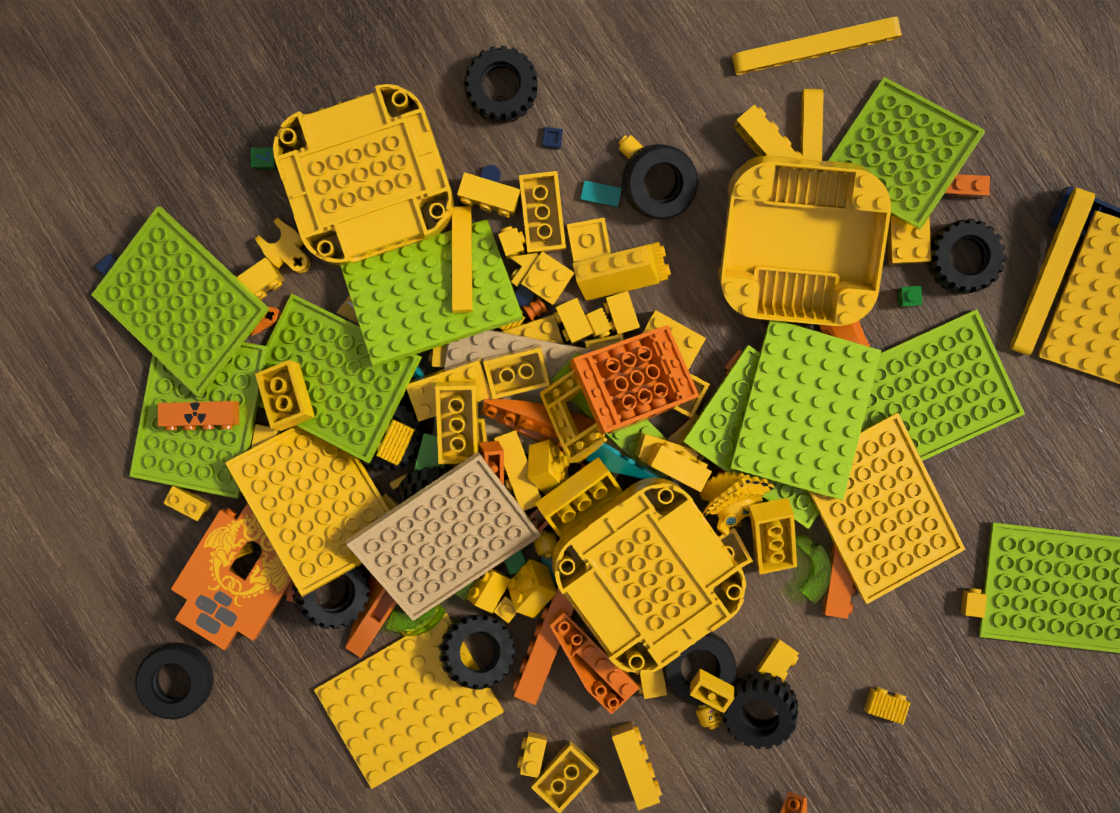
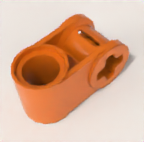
[250,307,281,336]

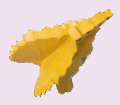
[700,471,774,535]

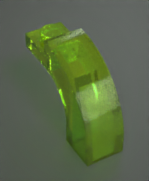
[795,535,831,604]
[386,600,446,636]

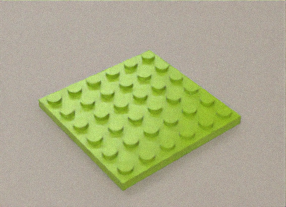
[828,77,985,230]

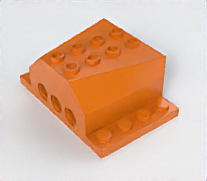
[568,325,699,435]

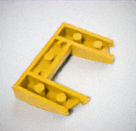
[539,370,607,463]

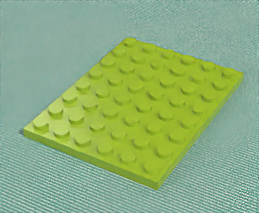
[91,206,269,397]
[340,219,523,368]
[258,293,422,463]
[862,309,1025,461]
[729,320,882,500]
[129,342,269,499]
[682,345,866,529]
[978,522,1120,653]

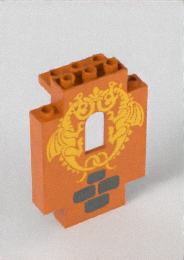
[171,503,292,650]

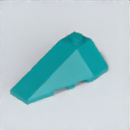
[586,443,662,479]

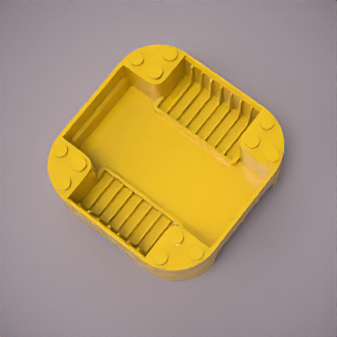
[273,84,455,267]
[718,155,891,326]
[552,477,746,674]

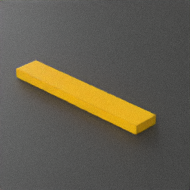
[452,206,473,313]

